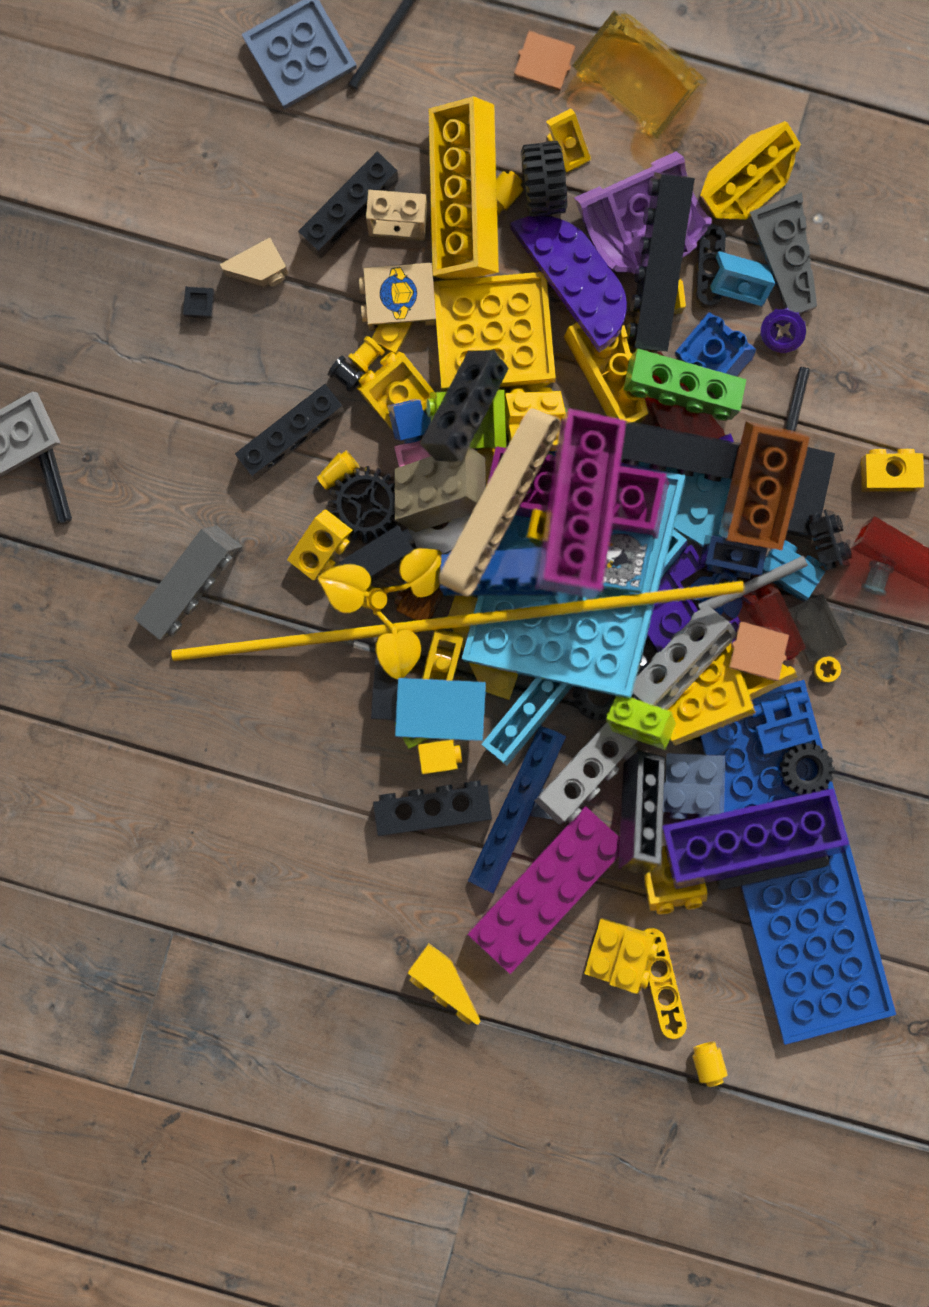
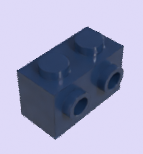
[700,535,767,579]

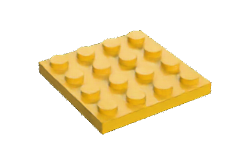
[433,272,556,392]

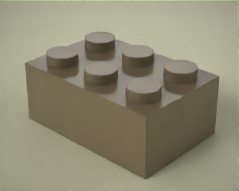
[395,447,486,532]

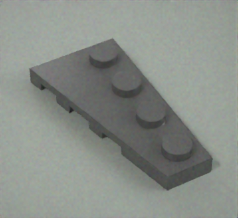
[748,192,817,315]

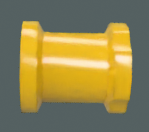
[347,336,385,373]

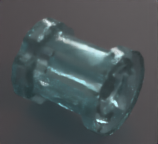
[861,561,894,596]

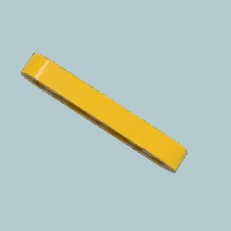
[643,927,687,1039]

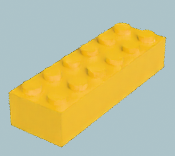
[429,96,499,280]

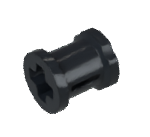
[327,355,365,392]

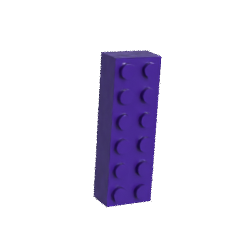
[662,788,849,890]

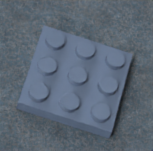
[242,0,357,109]

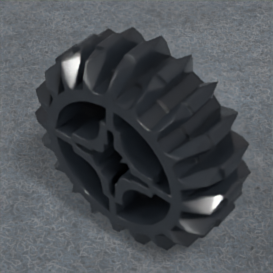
[328,466,397,544]

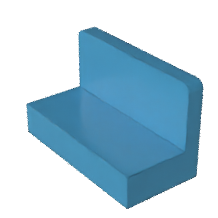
[710,252,775,306]

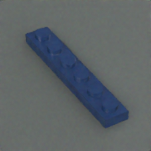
[468,725,566,893]

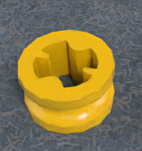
[813,656,841,683]

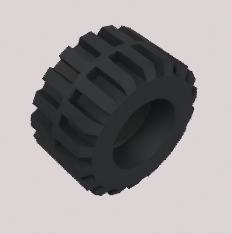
[521,141,568,217]

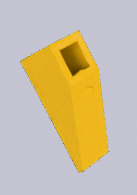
[408,943,480,1025]

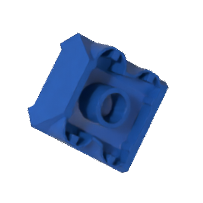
[674,312,756,377]

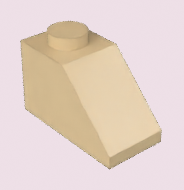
[220,238,288,287]

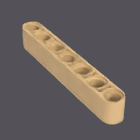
[439,408,560,596]

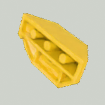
[700,121,801,219]

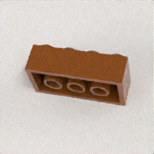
[719,421,810,551]

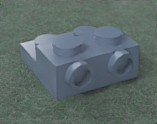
[663,753,725,819]

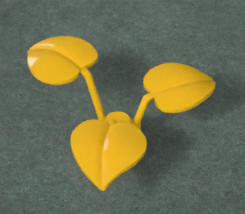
[317,548,442,680]

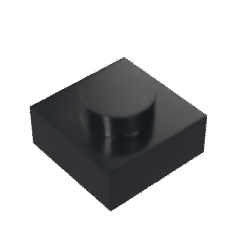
[183,287,215,319]

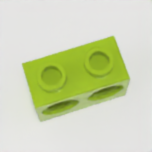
[606,696,676,750]

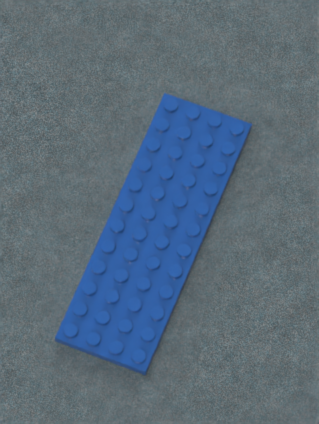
[700,680,896,1045]

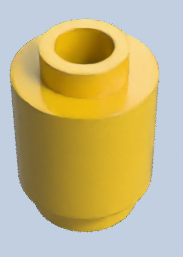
[496,171,524,214]
[692,1041,728,1087]

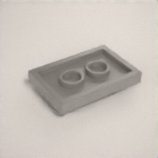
[0,391,60,477]

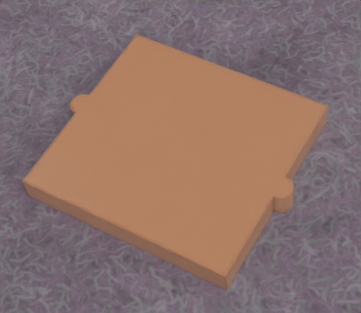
[514,31,575,91]
[729,622,789,681]

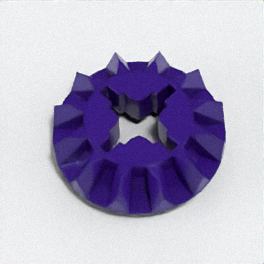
[761,308,806,353]

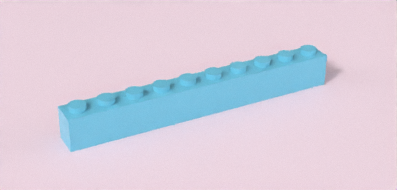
[481,529,687,766]

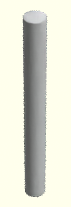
[698,556,808,610]

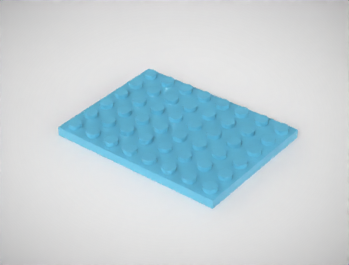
[462,451,686,699]

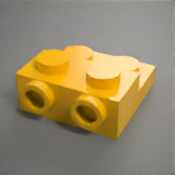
[356,352,434,431]
[504,387,566,451]
[644,846,708,915]
[584,918,659,994]

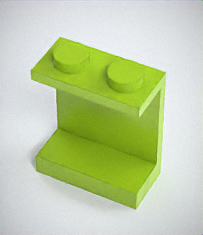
[426,390,506,449]

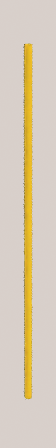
[172,581,744,661]

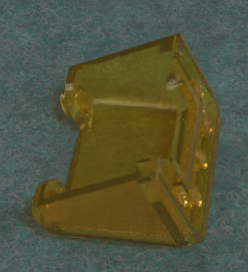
[572,10,708,139]

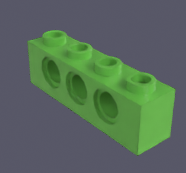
[623,349,746,421]

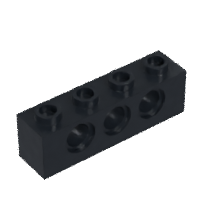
[298,151,399,259]
[420,350,509,462]
[235,384,344,481]
[373,780,492,836]

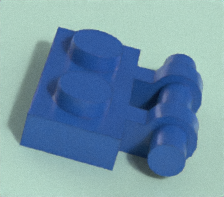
[751,691,820,754]

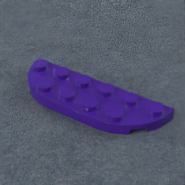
[510,216,627,352]

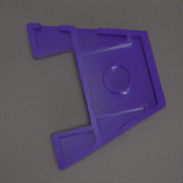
[647,545,741,652]

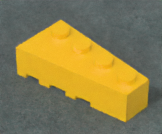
[563,323,648,423]

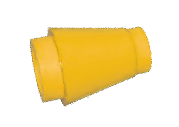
[317,450,360,490]

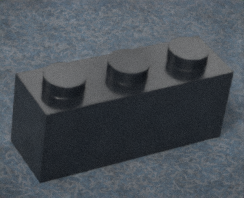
[786,447,835,540]

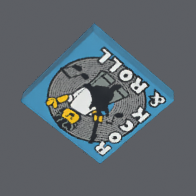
[603,530,654,593]

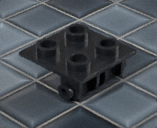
[807,509,852,571]

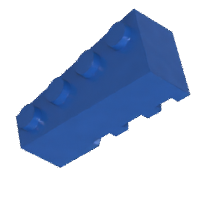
[440,547,559,596]

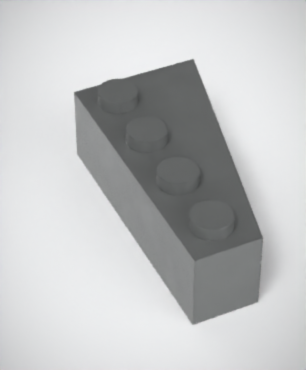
[134,525,243,640]

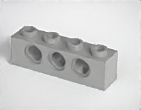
[632,604,737,710]
[534,722,638,824]

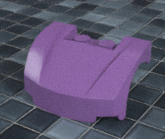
[574,152,712,274]

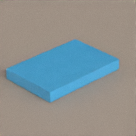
[395,678,486,741]

